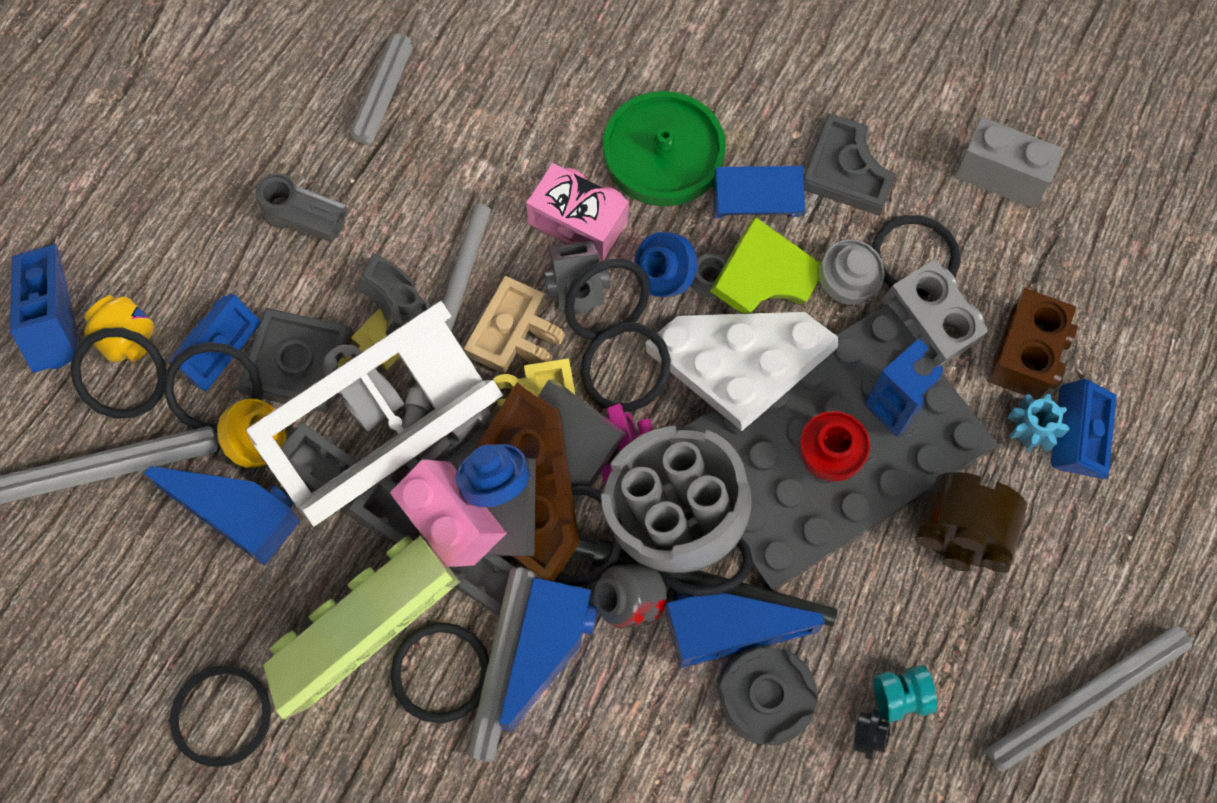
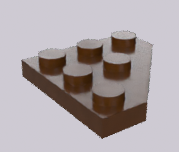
[470,382,580,582]

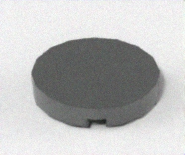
[720,646,817,746]

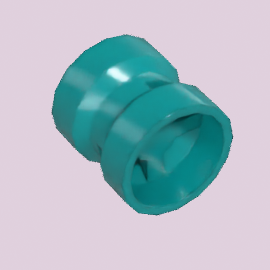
[873,665,937,723]

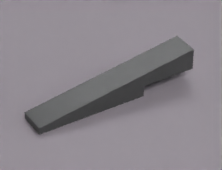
[280,422,514,616]

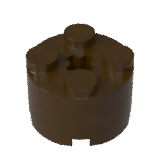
[915,472,1027,573]

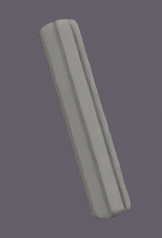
[350,33,412,145]

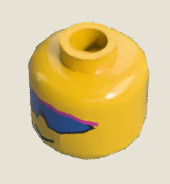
[84,295,155,363]

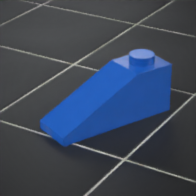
[10,244,78,373]
[144,466,300,566]
[499,578,598,732]
[665,592,825,669]

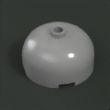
[601,425,752,573]

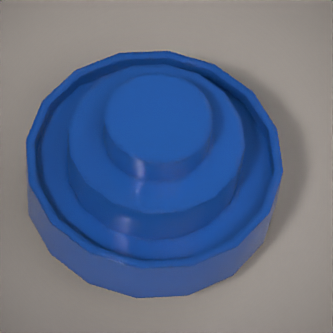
[635,232,697,297]
[456,444,530,507]

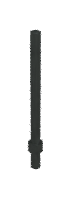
[572,537,838,627]

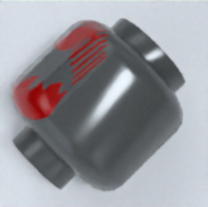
[594,563,667,628]

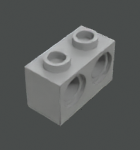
[881,259,989,366]

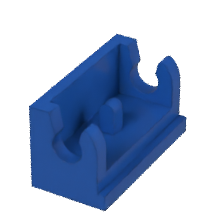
[713,166,805,218]
[865,338,943,437]

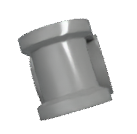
[323,344,404,433]

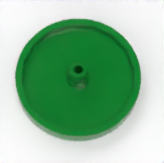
[603,91,726,206]

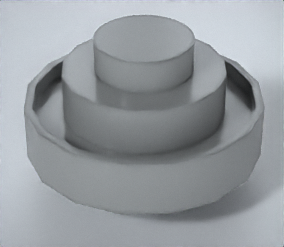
[818,239,885,305]

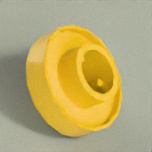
[217,399,286,468]

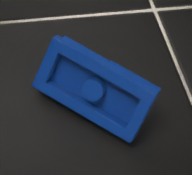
[167,293,260,392]

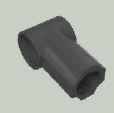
[256,173,347,242]

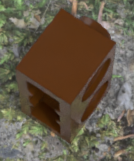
[987,288,1078,400]

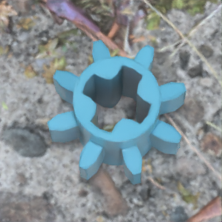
[1007,394,1069,452]

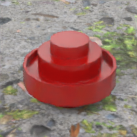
[798,411,871,482]

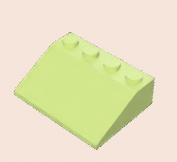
[263,535,461,720]

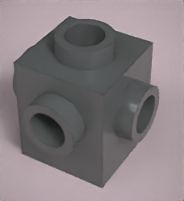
[544,240,610,314]

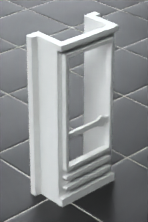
[245,301,503,527]

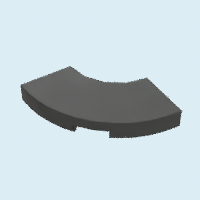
[356,253,431,335]

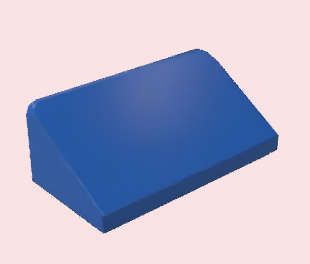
[1051,378,1117,479]

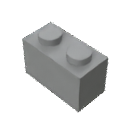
[955,117,1064,209]

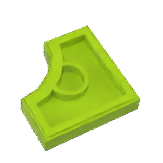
[710,217,820,314]

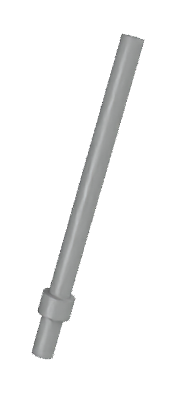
[402,204,491,430]

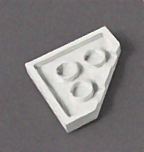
[645,312,838,431]

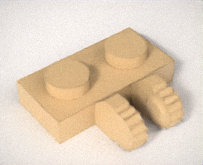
[464,276,566,374]

